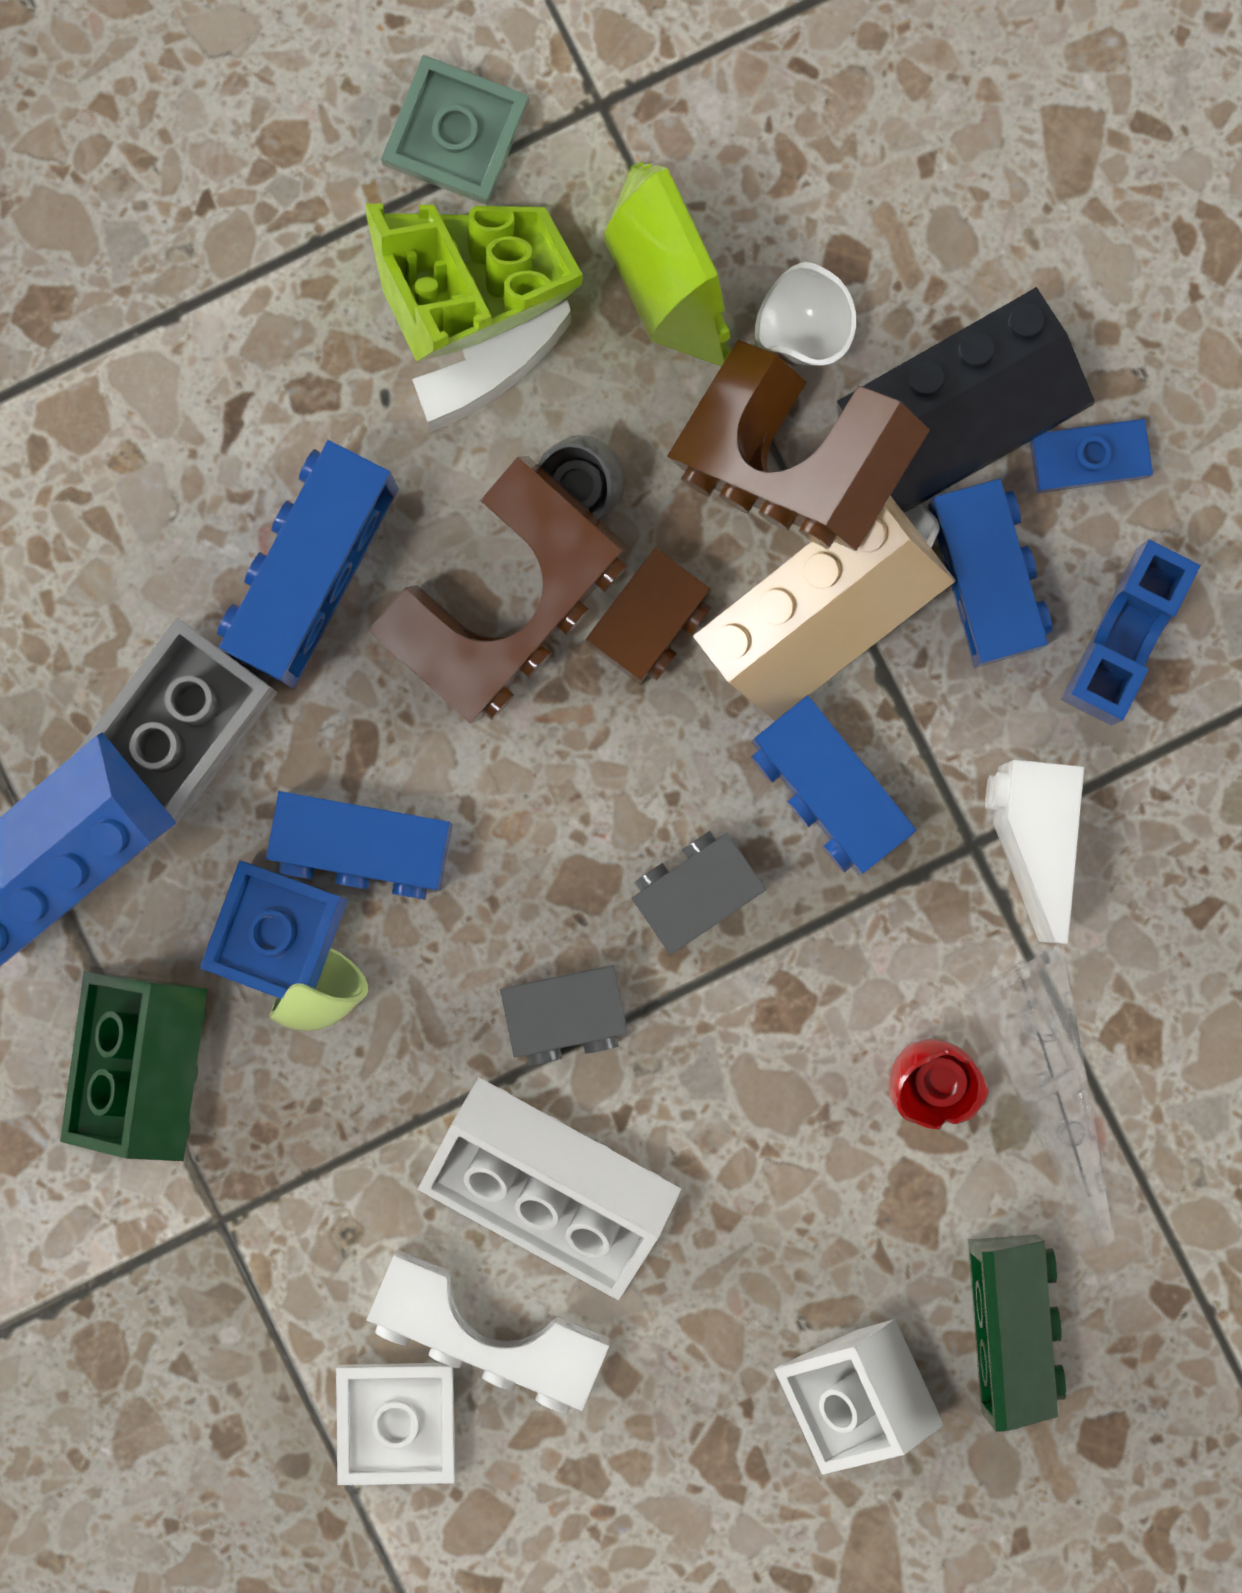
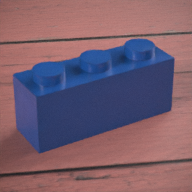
[928,478,1053,668]
[751,695,917,875]
[266,791,453,900]

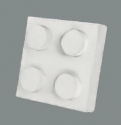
[336,1363,455,1485]

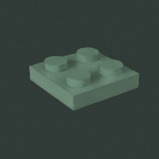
[381,55,529,206]

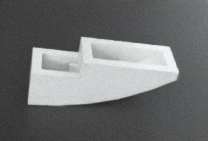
[412,300,572,432]

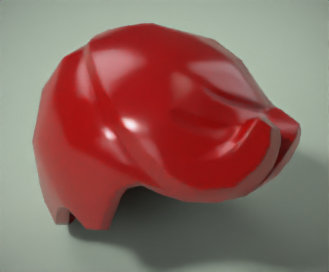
[889,1039,989,1130]

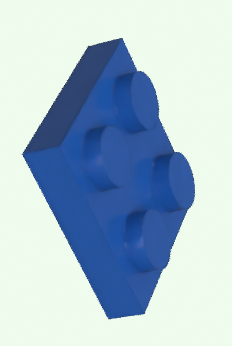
[200,860,348,999]

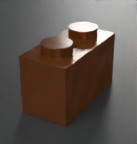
[586,547,712,685]

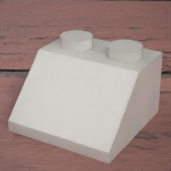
[774,1319,944,1475]

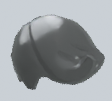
[538,435,625,520]

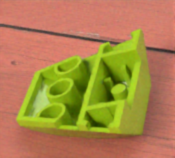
[603,161,731,367]
[365,203,583,362]

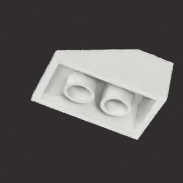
[985,760,1084,944]

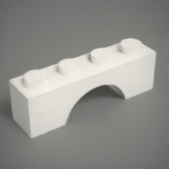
[366,1249,609,1413]

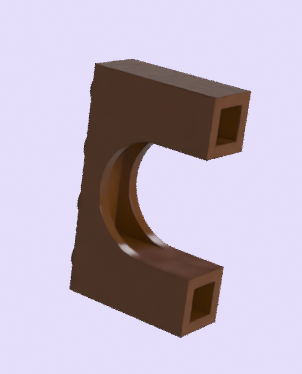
[667,340,930,551]
[368,456,631,724]

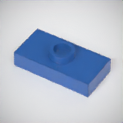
[1029,419,1153,494]

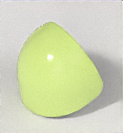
[269,948,368,1032]

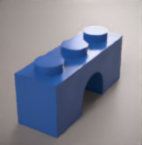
[1061,539,1201,726]

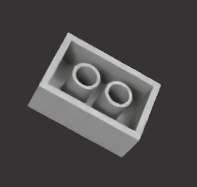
[71,618,278,829]

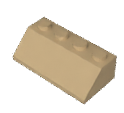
[693,496,956,721]

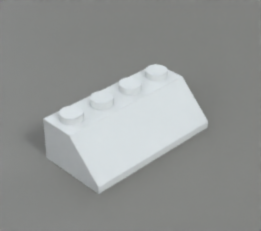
[417,1077,681,1301]

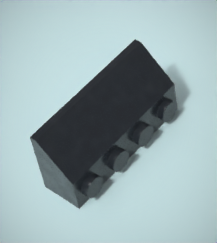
[837,287,1095,513]

